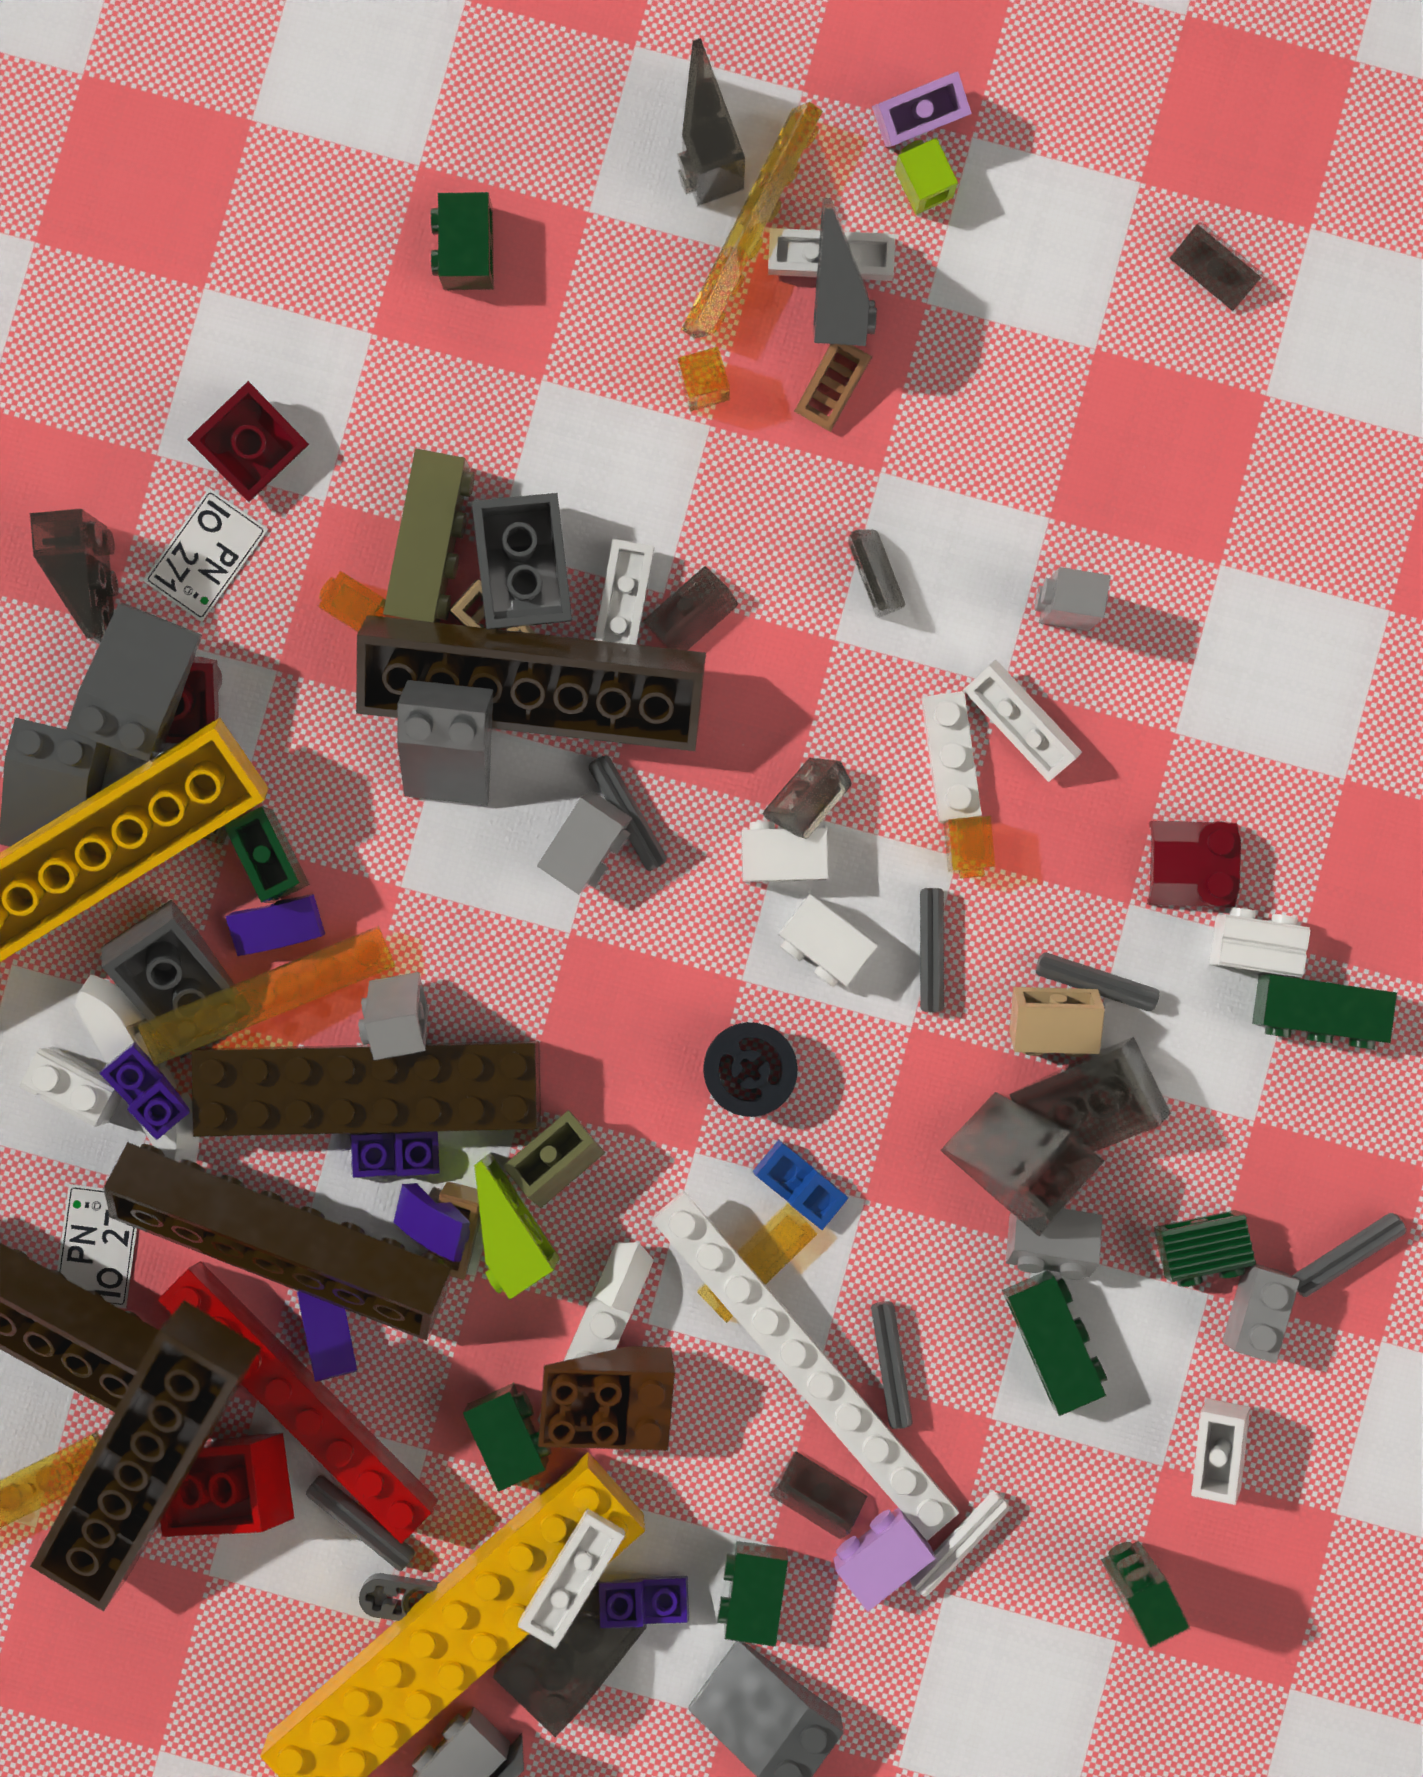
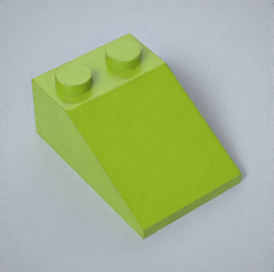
[474,1152,560,1300]

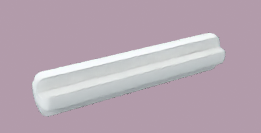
[909,1491,1010,1597]

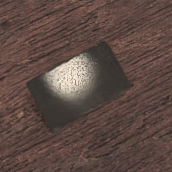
[1169,222,1264,311]
[848,529,905,618]
[643,566,738,650]
[762,757,852,839]
[769,1451,867,1539]

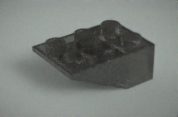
[30,508,118,644]
[941,1092,1104,1237]

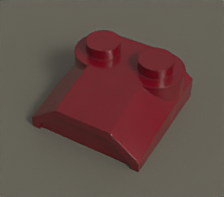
[187,381,309,502]
[166,657,222,744]
[1147,821,1241,908]

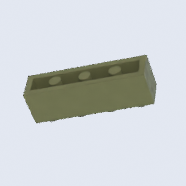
[383,448,475,623]

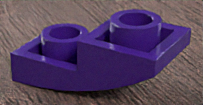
[225,894,325,956]
[100,1042,191,1141]
[350,1131,440,1178]
[393,1183,470,1262]
[297,1291,357,1382]
[599,1576,689,1628]

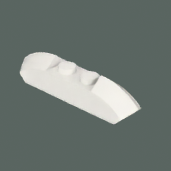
[75,974,199,1163]
[538,1242,654,1423]

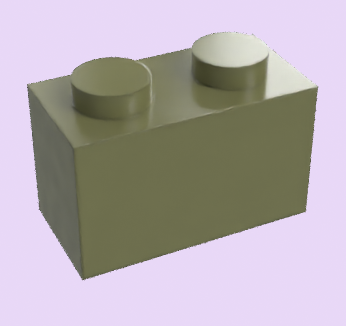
[502,1110,605,1208]

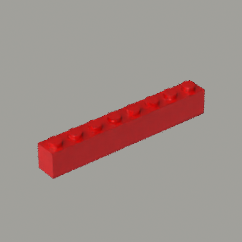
[157,1261,438,1544]

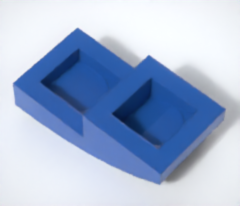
[752,1140,849,1230]

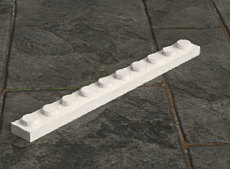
[651,1190,959,1541]

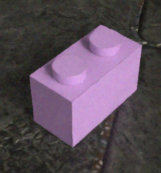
[872,71,972,147]
[833,1508,935,1612]

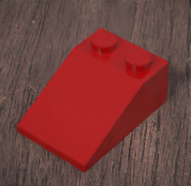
[160,1433,295,1537]

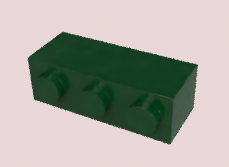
[1252,974,1397,1050]
[1002,1270,1107,1416]
[1101,1541,1190,1648]

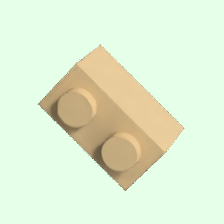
[1009,987,1105,1057]

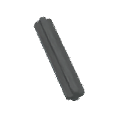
[589,755,667,871]
[920,888,944,1012]
[1036,952,1160,1011]
[1292,1213,1407,1297]
[871,1301,912,1429]
[306,1475,415,1571]

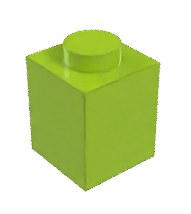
[895,137,958,215]

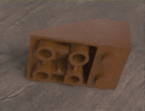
[538,1346,675,1450]

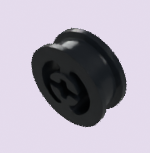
[703,1022,798,1117]

